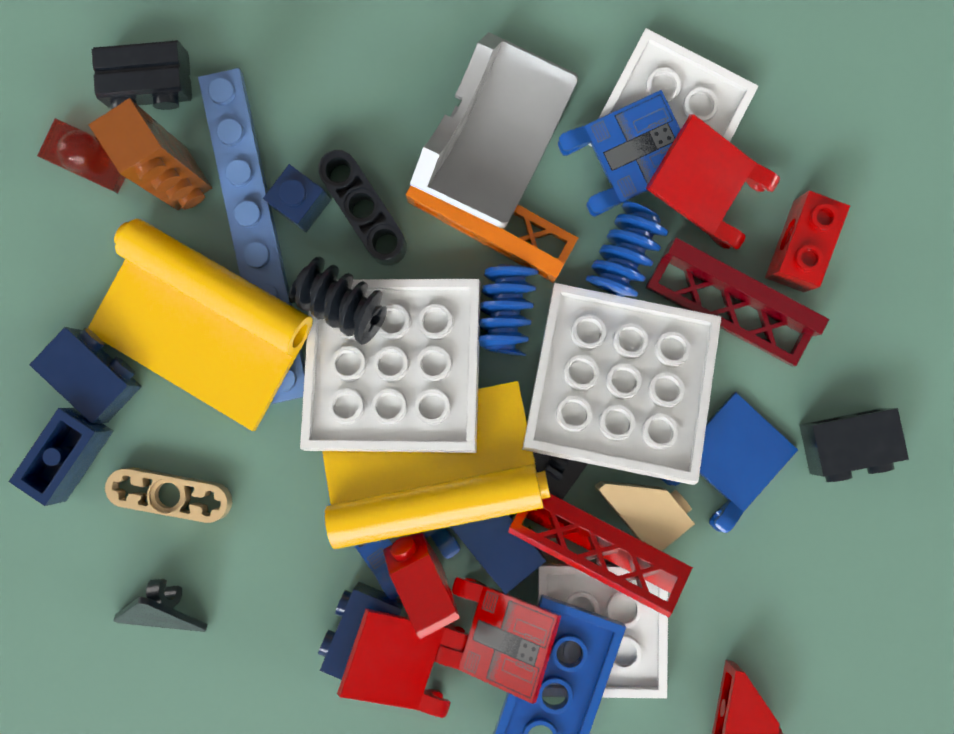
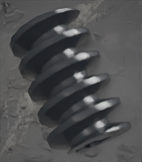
[289,256,387,345]

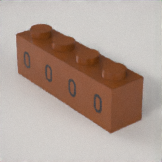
[88,98,212,210]

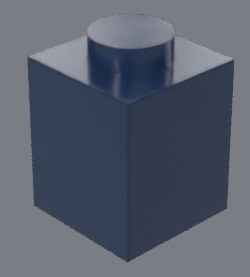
[263,164,331,233]

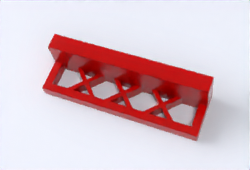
[508,494,693,618]

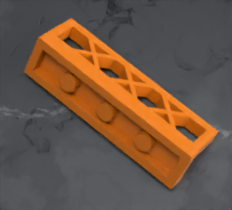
[405,186,578,283]

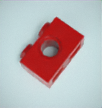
[765,190,850,293]

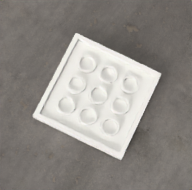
[300,279,481,453]
[522,283,721,485]

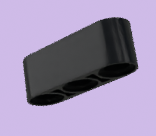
[318,150,407,266]

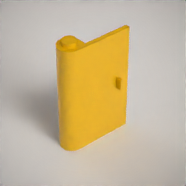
[87,219,313,431]
[322,381,550,549]

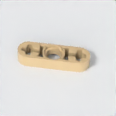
[105,468,232,523]

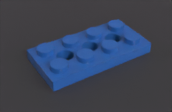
[493,594,626,734]

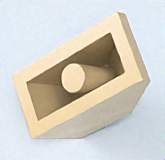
[595,481,695,551]

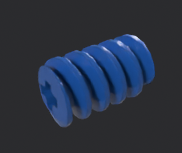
[585,201,669,297]
[479,264,539,356]

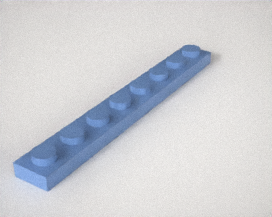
[198,68,305,405]

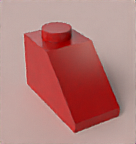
[383,532,460,639]
[712,660,783,734]

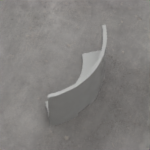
[410,32,578,228]

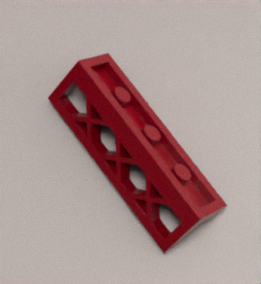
[645,238,830,367]

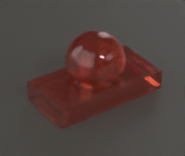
[37,118,126,194]

